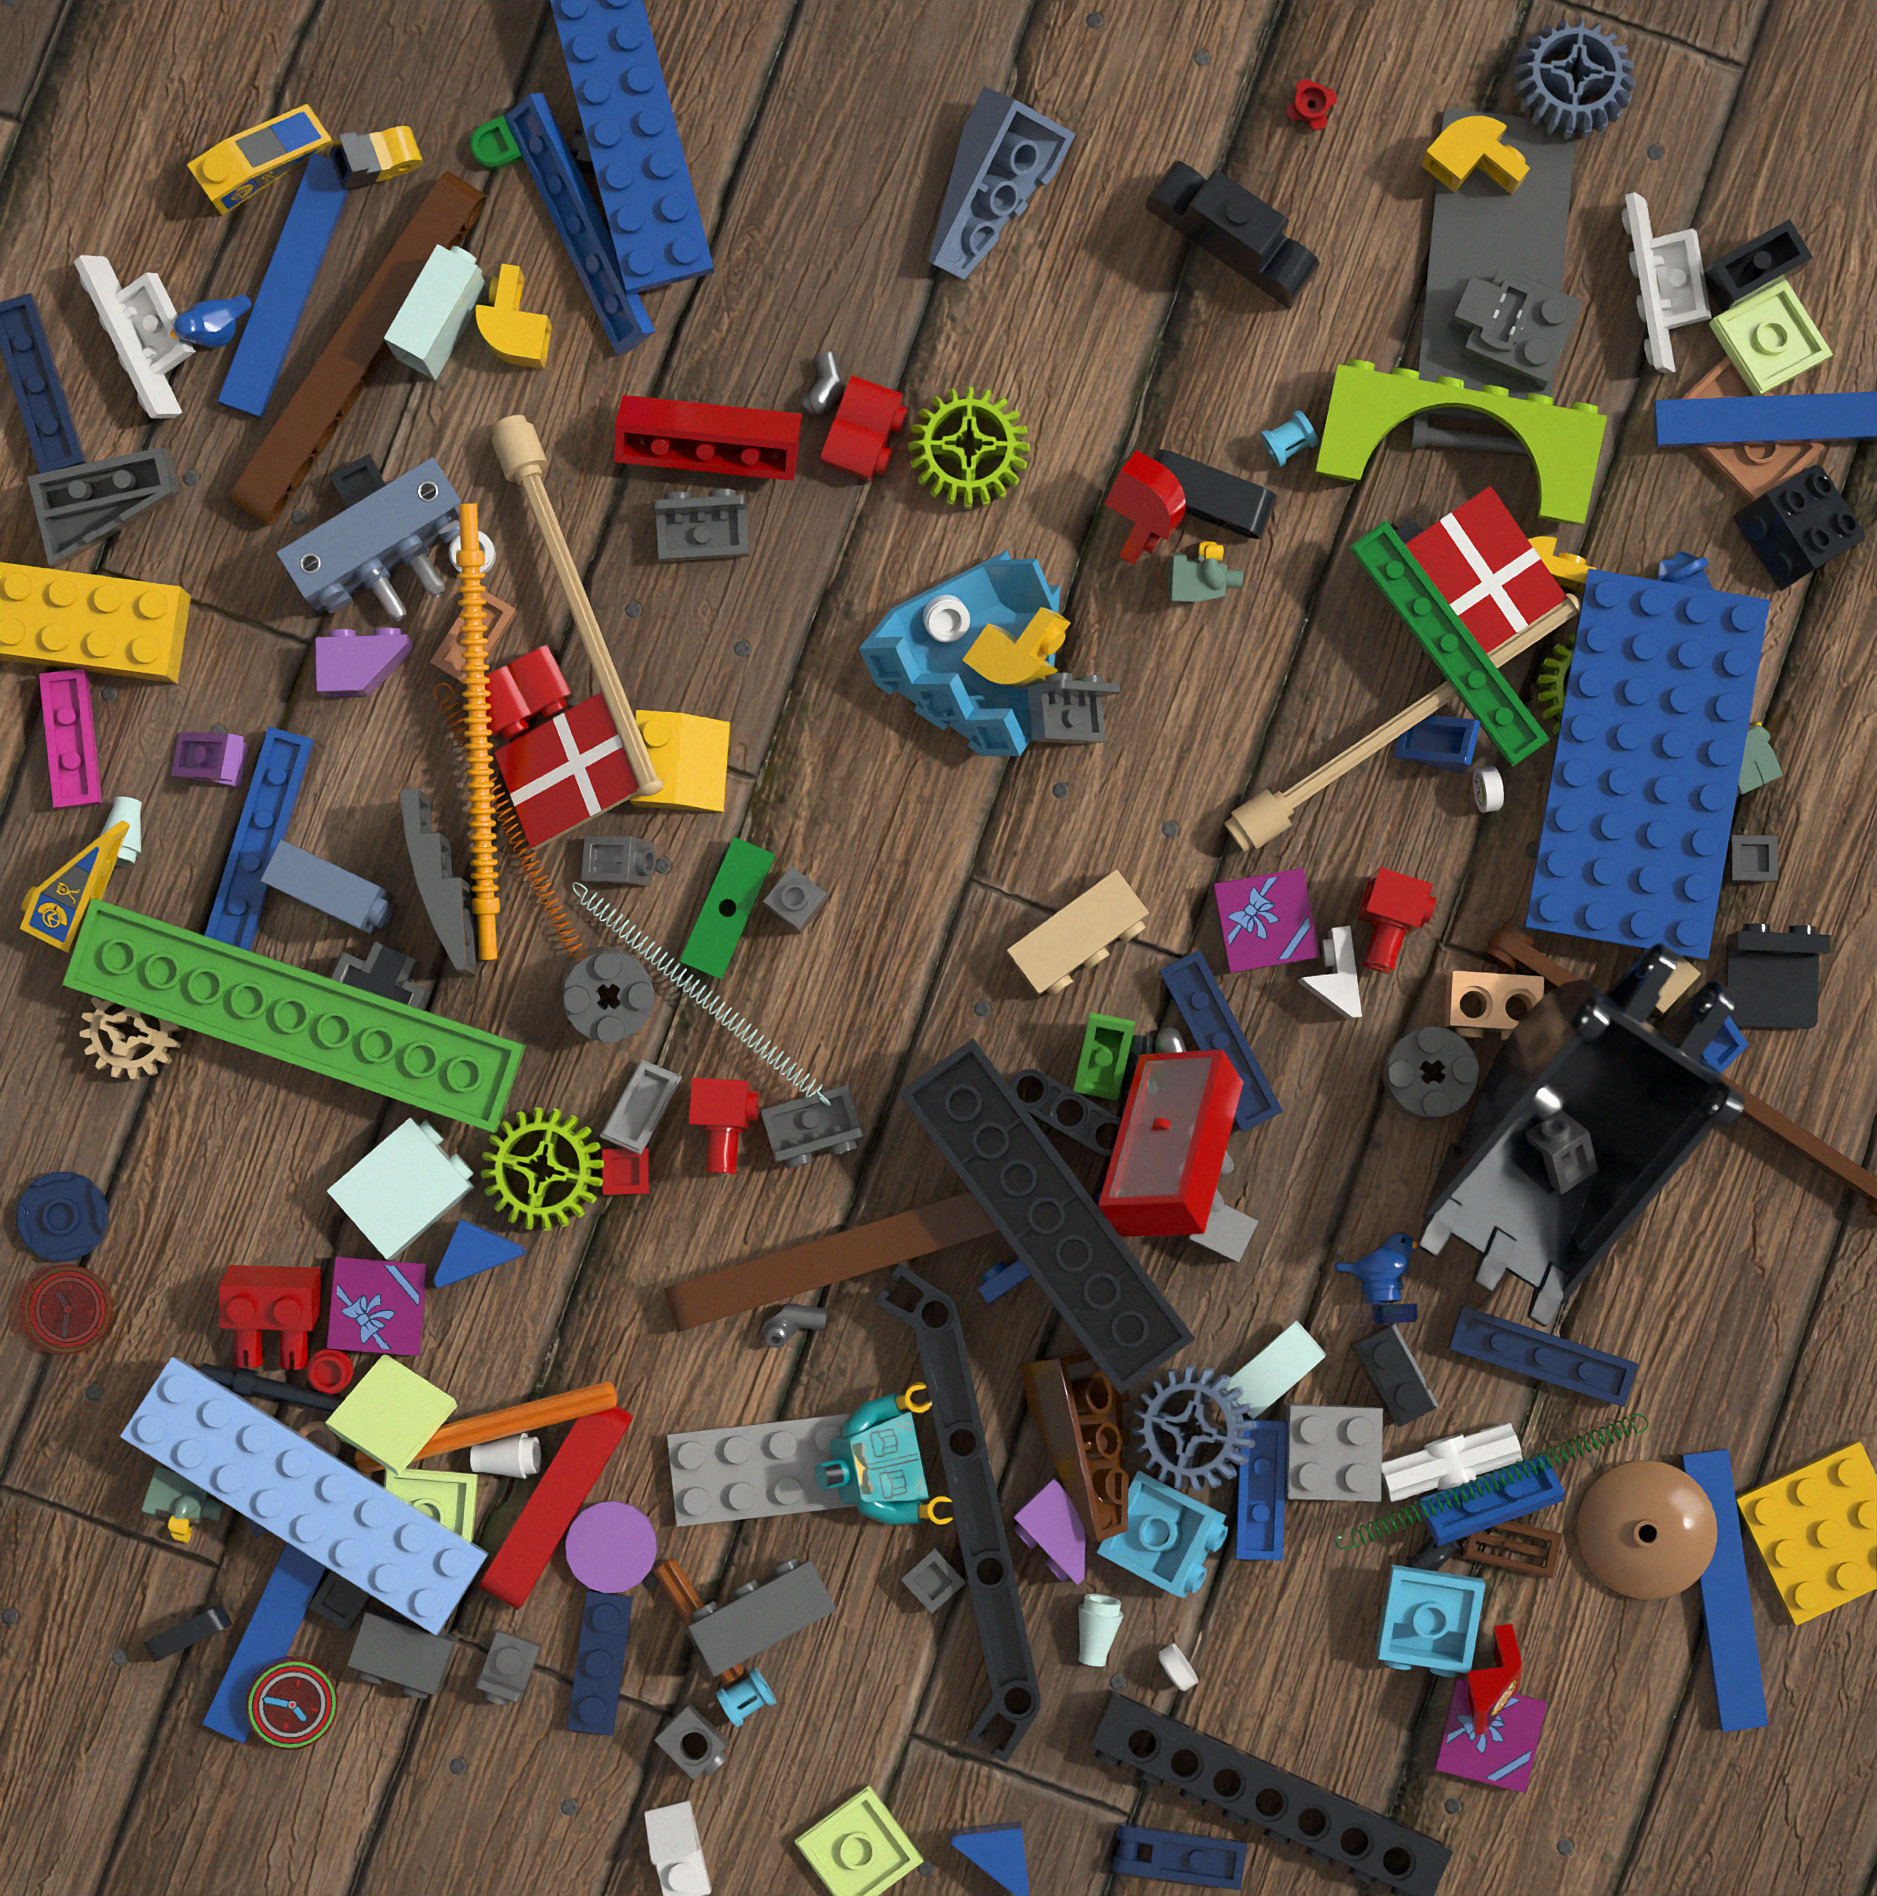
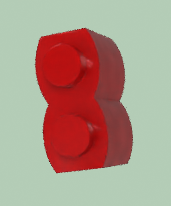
[820,375,908,483]
[466,645,575,740]

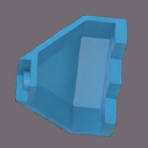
[859,550,1060,756]

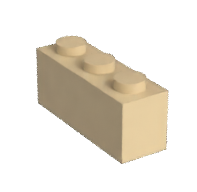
[1006,869,1149,997]

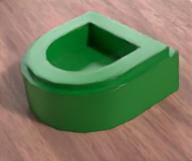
[470,115,523,171]

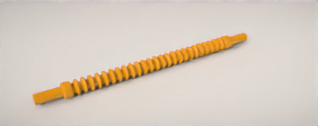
[456,503,500,960]

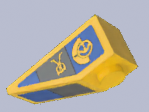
[187,104,333,216]
[20,820,130,953]

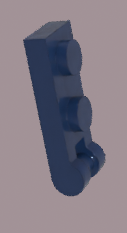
[1112,1822,1247,1890]

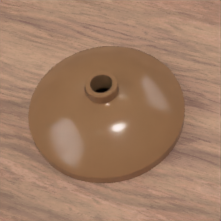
[1577,1460,1717,1600]

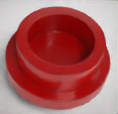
[307,1348,354,1394]

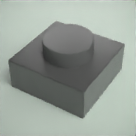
[1729,835,1778,883]
[901,1547,966,1614]

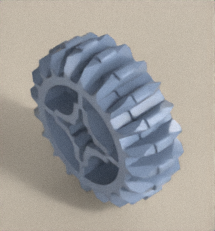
[1513,17,1635,140]
[1132,1365,1257,1491]

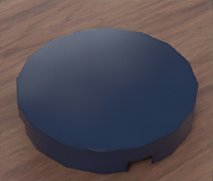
[16,1172,109,1262]

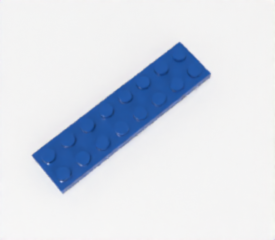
[550,0,715,295]

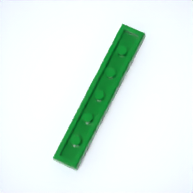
[1348,520,1550,768]

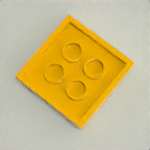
[1736,1441,1877,1626]

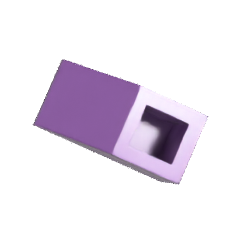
[316,628,413,698]
[1013,1476,1085,1585]

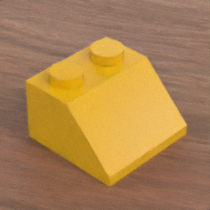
[629,710,730,813]

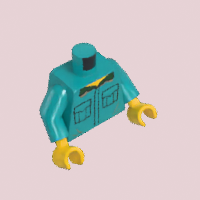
[814,1382,953,1525]

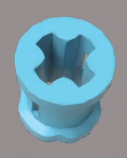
[1260,410,1319,467]
[716,1667,777,1728]

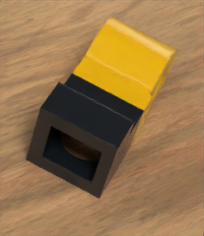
[329,126,423,190]

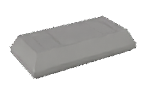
[600,1059,682,1155]

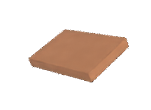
[1682,355,1825,503]

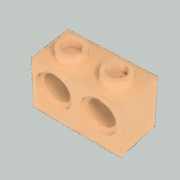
[1444,971,1544,1041]

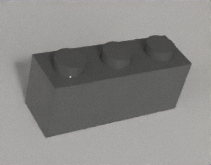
[684,1557,837,1677]

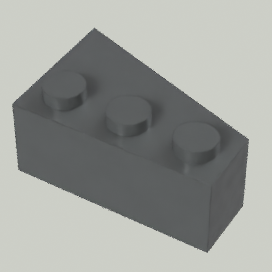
[27,447,181,567]

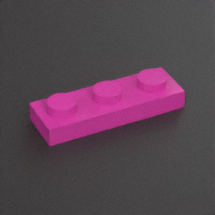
[39,668,102,810]

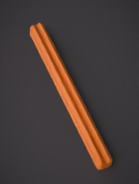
[355,1381,618,1474]

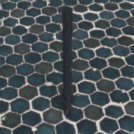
[200,1363,452,1426]

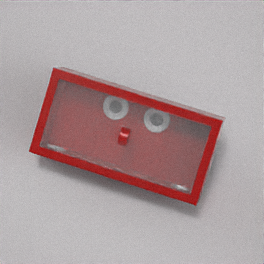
[1098,1049,1243,1237]

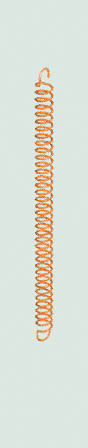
[433,683,583,957]

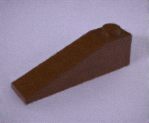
[1020,1348,1129,1542]

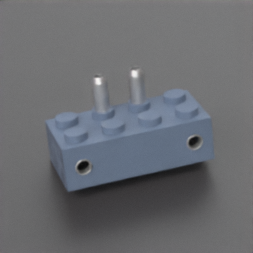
[276,457,463,621]

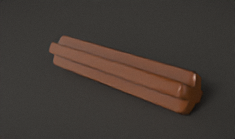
[654,1558,744,1684]

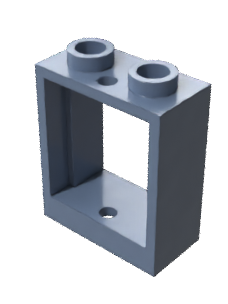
[260,839,395,936]

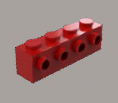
[614,395,802,481]

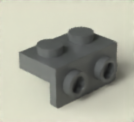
[654,489,749,562]
[1028,673,1120,744]
[761,1085,864,1169]

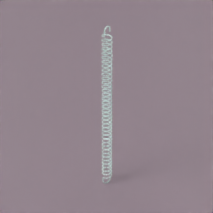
[573,882,831,1106]

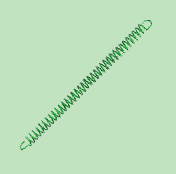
[1335,1414,1649,1550]

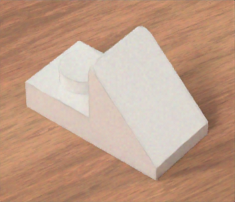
[1298,926,1362,1020]
[644,1800,712,1896]

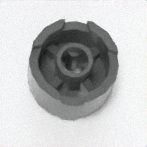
[560,945,654,1043]
[1382,1026,1479,1120]

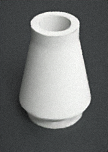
[470,1433,541,1479]

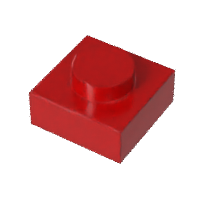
[602,1148,650,1195]

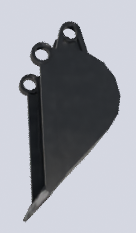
[1416,943,1745,1327]

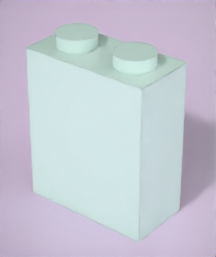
[384,244,488,381]
[327,1118,475,1260]

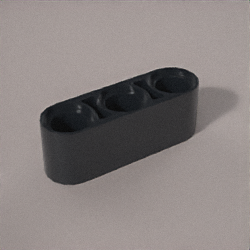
[1153,449,1278,540]
[1010,1069,1122,1157]

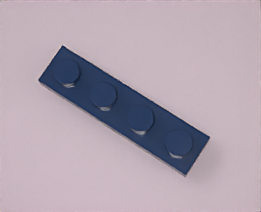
[0,293,87,474]
[1159,950,1283,1133]
[1447,1305,1638,1407]

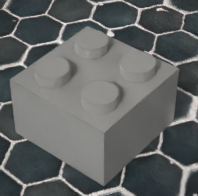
[1285,1403,1383,1502]

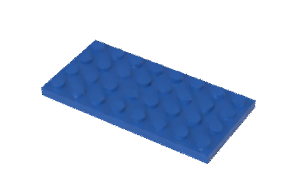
[1524,569,1770,960]

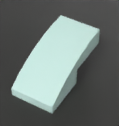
[1226,1320,1327,1419]

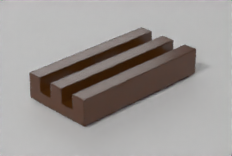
[1461,1521,1562,1579]

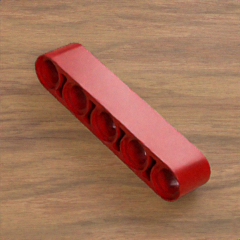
[479,1405,634,1611]

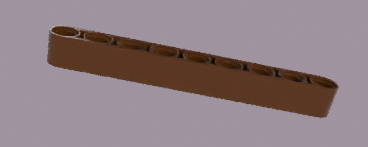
[229,171,487,526]
[664,1192,999,1332]

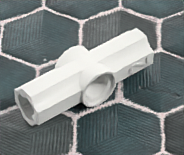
[1382,1422,1523,1502]

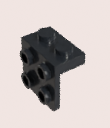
[1732,465,1865,591]
[1726,923,1830,1029]

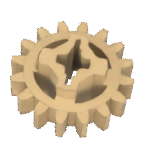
[80,996,183,1080]

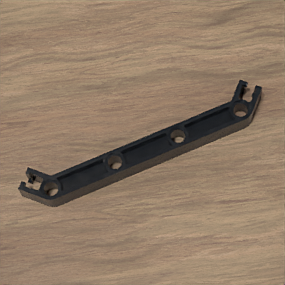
[874,1263,1041,1764]

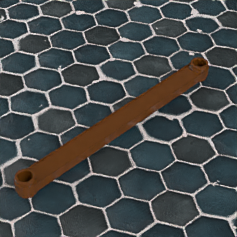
[1484,922,1877,1217]

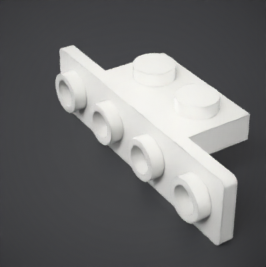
[1622,192,1712,374]
[74,255,196,418]

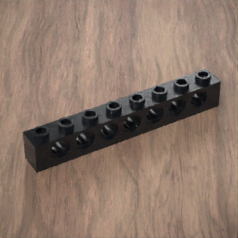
[1089,1689,1453,1896]

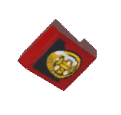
[1465,1624,1522,1736]

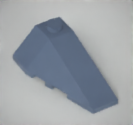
[928,86,1076,280]

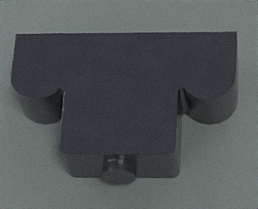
[1145,160,1320,310]

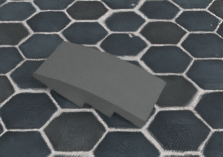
[400,788,477,976]

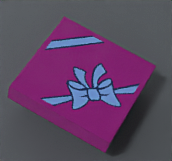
[1213,868,1320,974]
[327,1257,429,1356]
[1433,1677,1547,1793]

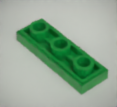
[679,837,776,980]

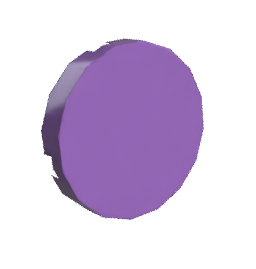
[565,1500,658,1594]

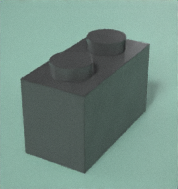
[347,1608,459,1699]

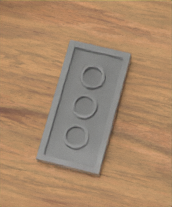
[667,1413,856,1527]

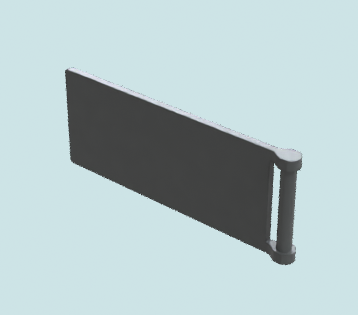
[1410,109,1576,460]

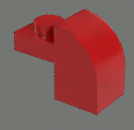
[1104,450,1186,565]

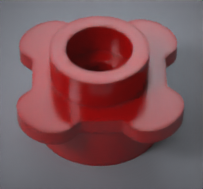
[1285,79,1337,131]

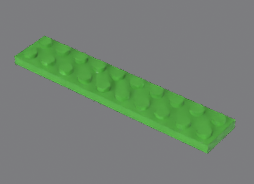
[62,898,526,1133]

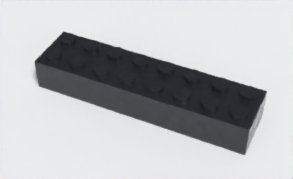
[898,1038,1195,1395]

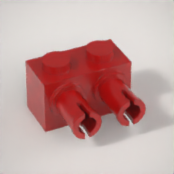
[1356,867,1437,974]
[689,1078,760,1174]
[219,1265,321,1370]

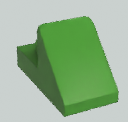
[1073,1012,1135,1101]

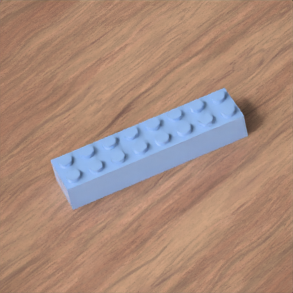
[120,1357,489,1635]

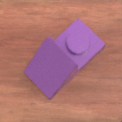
[171,732,248,787]

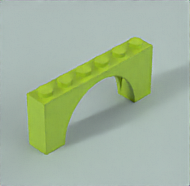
[1316,359,1607,527]

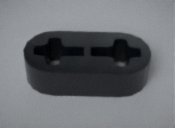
[143,1604,233,1663]

